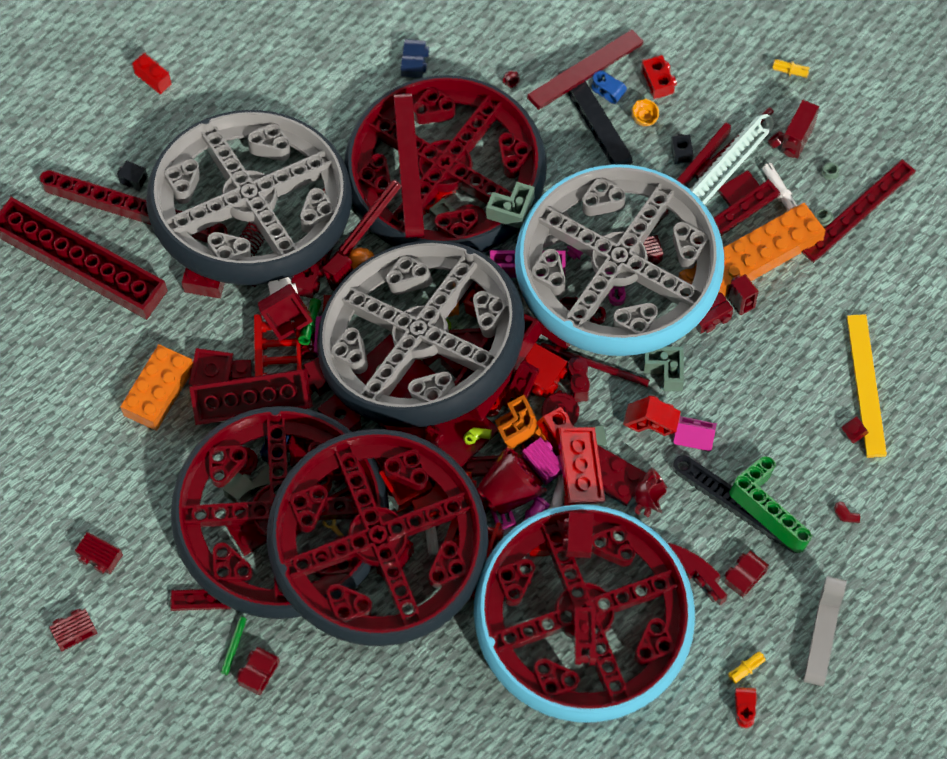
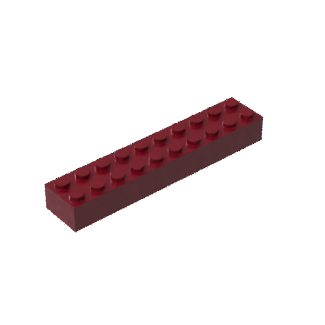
[0,197,168,320]

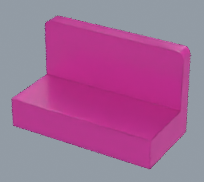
[673,416,717,451]

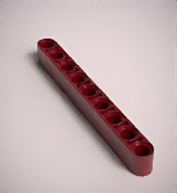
[394,93,424,238]

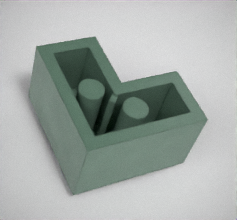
[486,182,535,229]
[644,347,684,392]

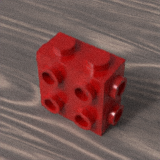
[514,343,569,398]

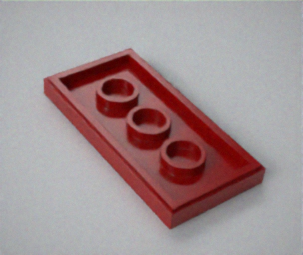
[556,427,605,504]

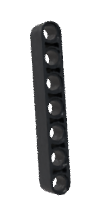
[558,65,633,165]

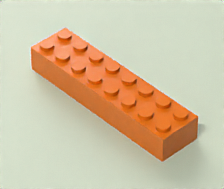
[678,203,826,296]

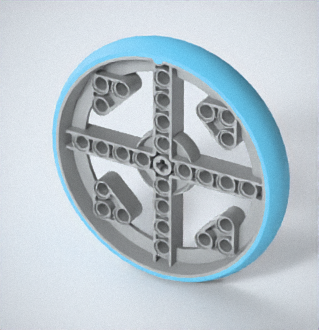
[515,164,724,356]

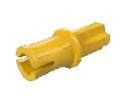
[772,60,809,78]
[728,652,766,684]

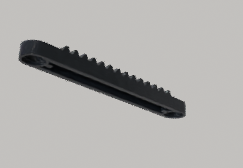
[673,455,796,553]

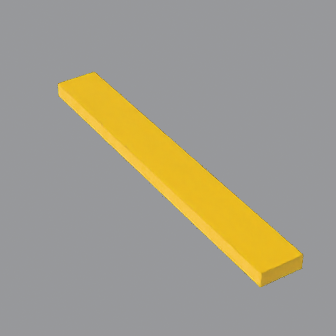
[847,314,887,458]

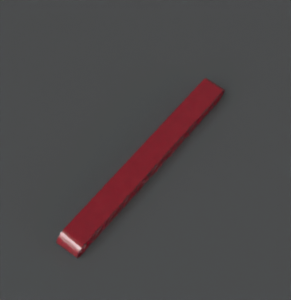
[40,170,228,245]

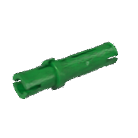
[298,298,321,345]

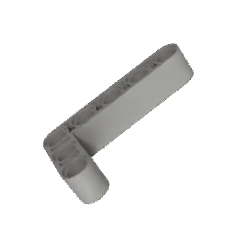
[804,576,847,687]

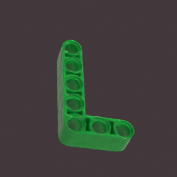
[729,456,812,553]

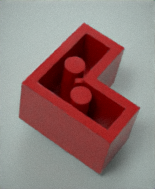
[623,396,681,436]

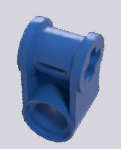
[591,71,627,104]

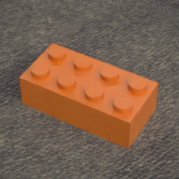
[120,344,193,431]

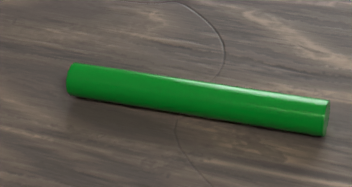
[220,617,247,675]

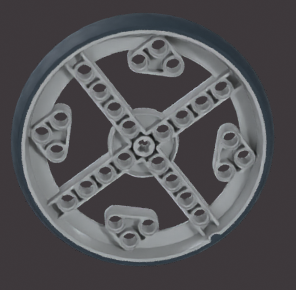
[146,110,352,285]
[317,240,525,428]

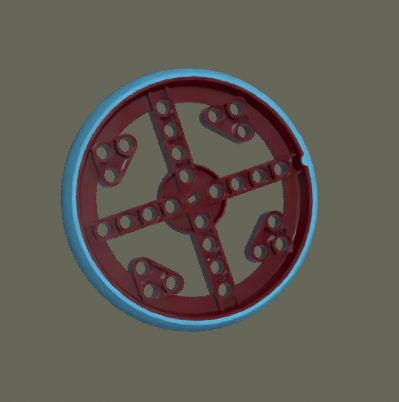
[474,504,695,723]

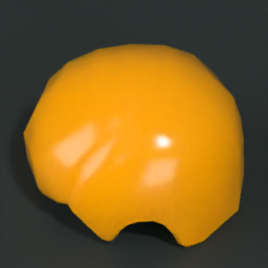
[631,98,659,127]

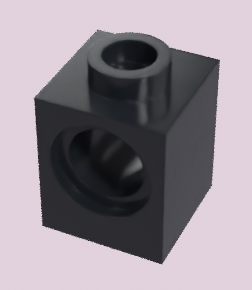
[671,134,693,164]
[117,160,148,192]

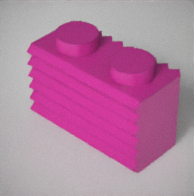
[522,437,562,485]

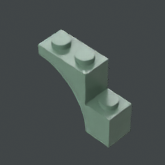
[223,464,283,503]

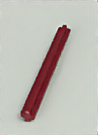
[328,180,401,262]

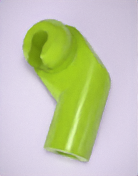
[463,427,491,444]

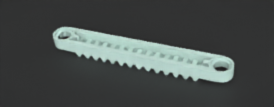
[675,114,774,220]

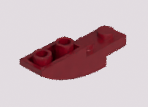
[668,543,727,605]

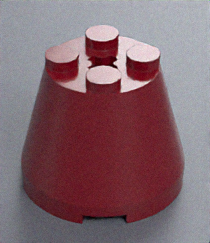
[476,446,547,515]

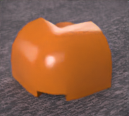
[495,395,537,448]

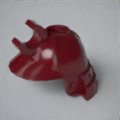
[633,467,668,518]

